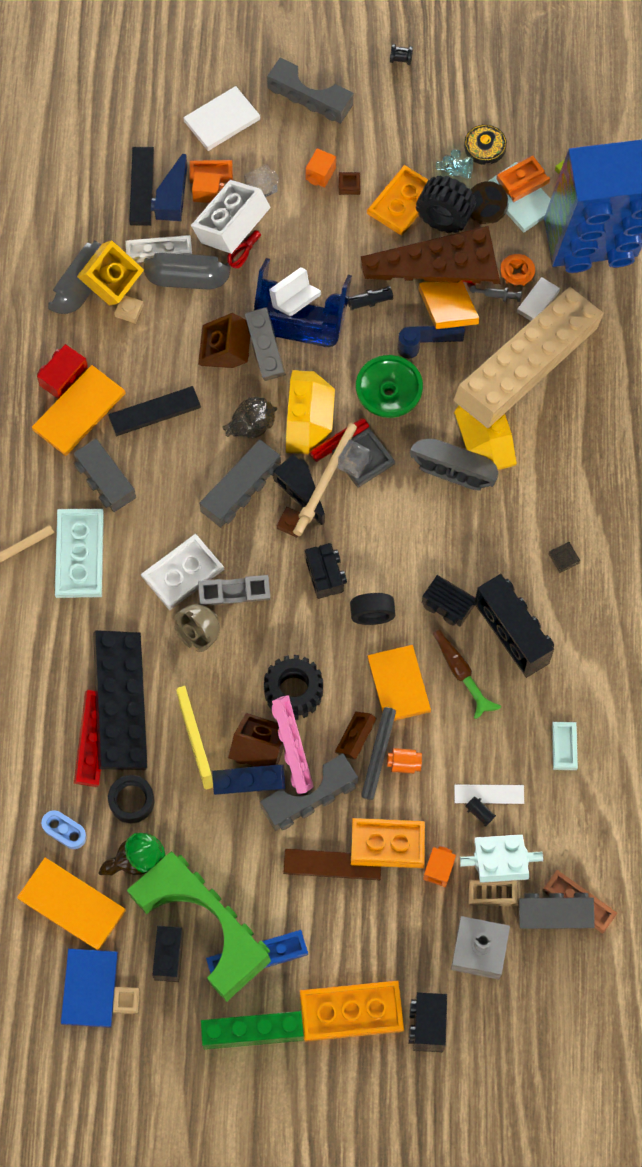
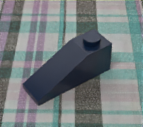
[151,154,188,221]

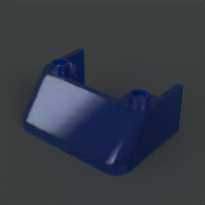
[254,258,352,347]

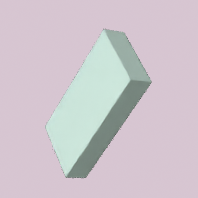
[552,722,578,770]

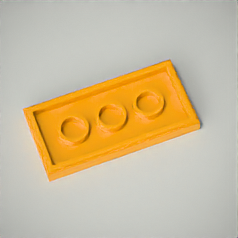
[32,365,126,456]
[17,857,126,950]
[300,981,404,1042]

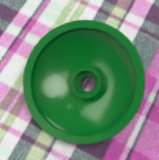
[356,355,423,418]

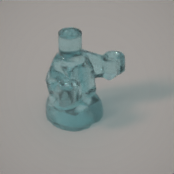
[436,149,473,179]

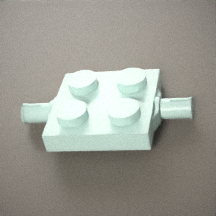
[460,835,543,882]

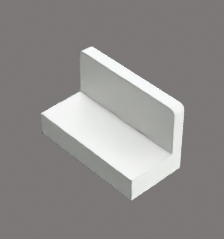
[269,268,321,316]

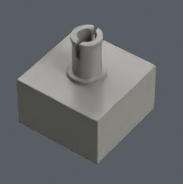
[451,916,510,980]

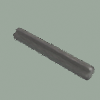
[361,707,396,800]

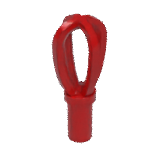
[227,230,261,269]

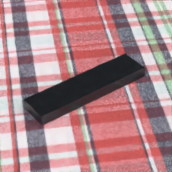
[129,147,154,226]
[108,386,201,437]

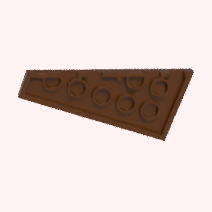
[361,226,501,284]

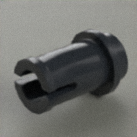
[465,796,496,827]

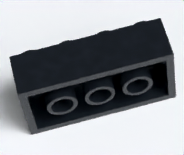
[475,574,554,678]

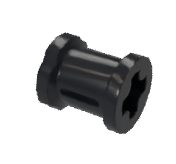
[390,44,413,65]

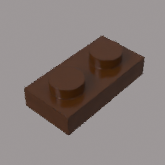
[335,711,377,760]

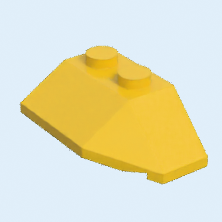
[286,370,335,454]
[454,405,517,470]

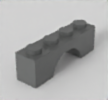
[267,58,354,124]
[260,754,358,831]

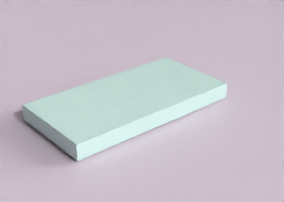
[55,509,104,598]

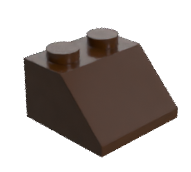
[198,312,251,368]
[228,713,284,767]

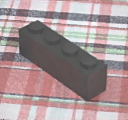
[199,439,281,528]

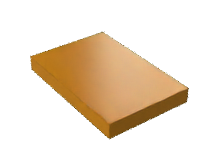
[367,165,428,236]
[418,281,479,329]
[367,645,431,721]
[351,818,425,868]

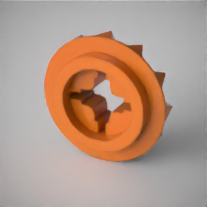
[500,254,535,287]

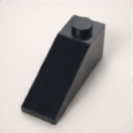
[273,454,325,525]

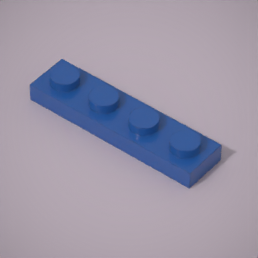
[206,930,308,974]

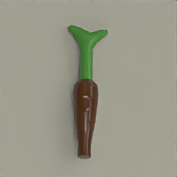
[433,629,501,719]

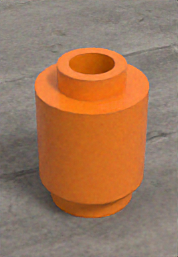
[387,748,422,774]

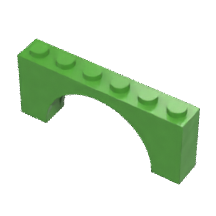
[127,851,271,1002]

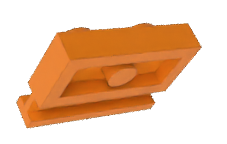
[496,156,550,202]

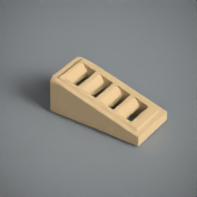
[469,880,520,906]

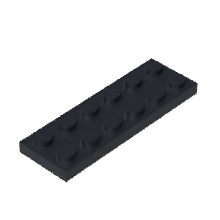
[93,630,148,770]

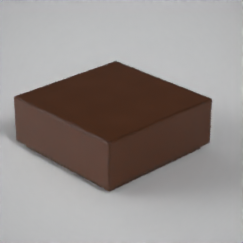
[339,172,360,195]

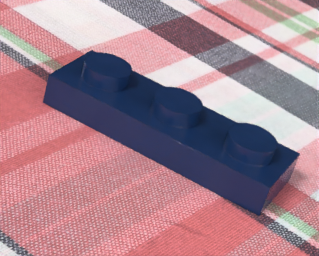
[212,765,285,795]

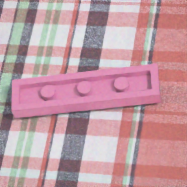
[272,695,314,794]

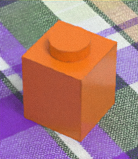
[306,148,336,188]
[192,172,225,203]
[423,846,456,887]

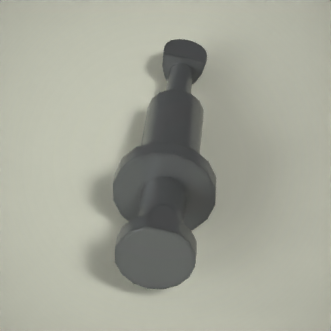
[470,286,522,302]

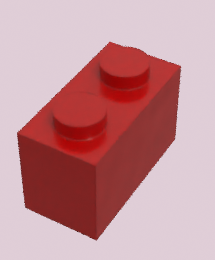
[37,344,88,399]

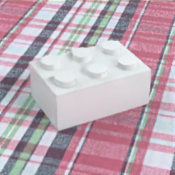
[191,180,271,254]

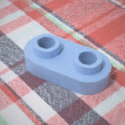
[41,810,87,849]

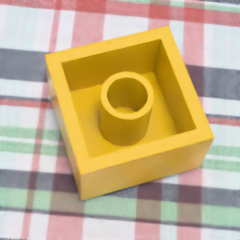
[77,240,144,306]

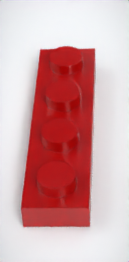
[74,690,101,787]

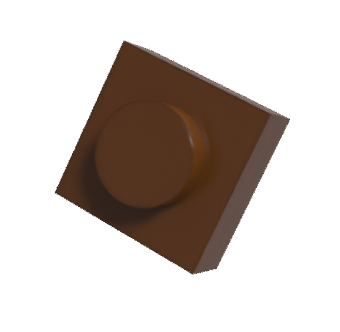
[277,506,300,538]

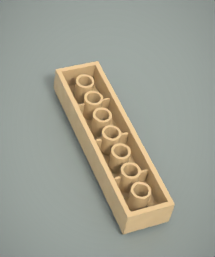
[454,287,604,428]

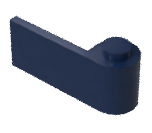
[398,326,465,359]

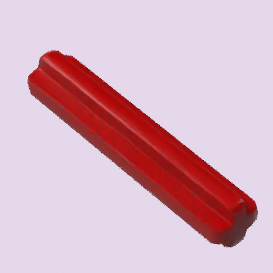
[310,418,369,462]

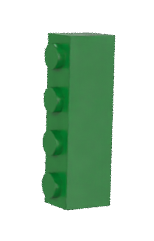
[201,1011,304,1050]

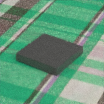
[332,428,395,488]

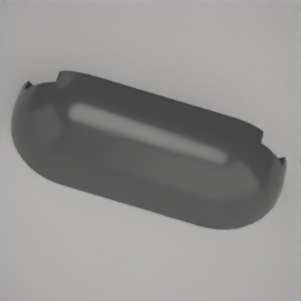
[48,240,102,314]
[144,253,231,290]
[410,439,498,491]

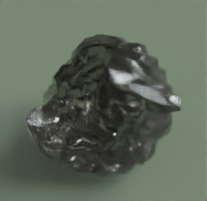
[222,397,277,439]

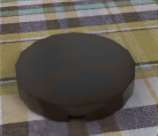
[470,181,509,224]

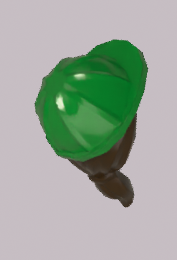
[99,833,166,876]

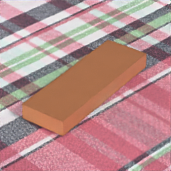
[542,870,617,934]

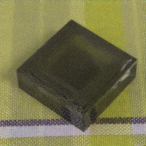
[549,542,581,573]

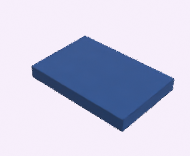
[61,949,118,1028]

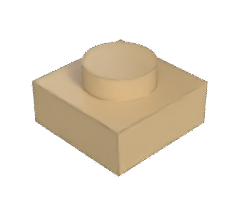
[115,295,144,324]

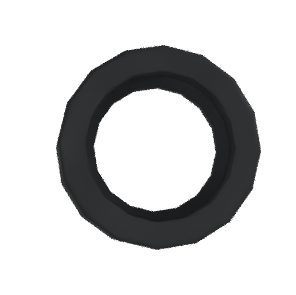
[350,593,396,625]
[108,775,155,824]

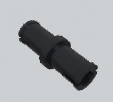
[347,286,393,310]

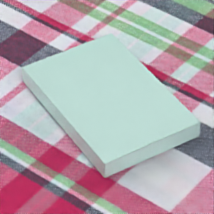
[489,162,551,233]

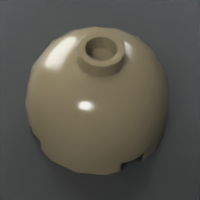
[174,604,220,652]

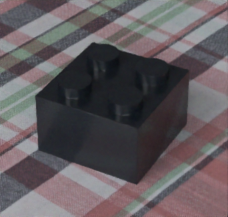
[408,992,447,1053]

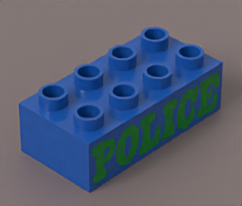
[544,139,642,273]

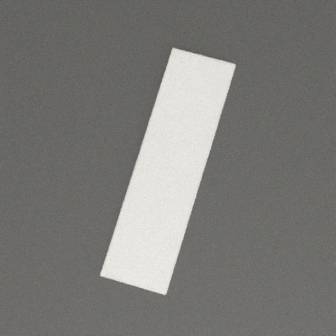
[454,785,524,804]

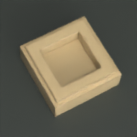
[113,987,140,1014]

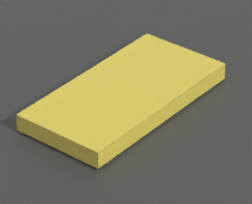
[176,686,213,790]

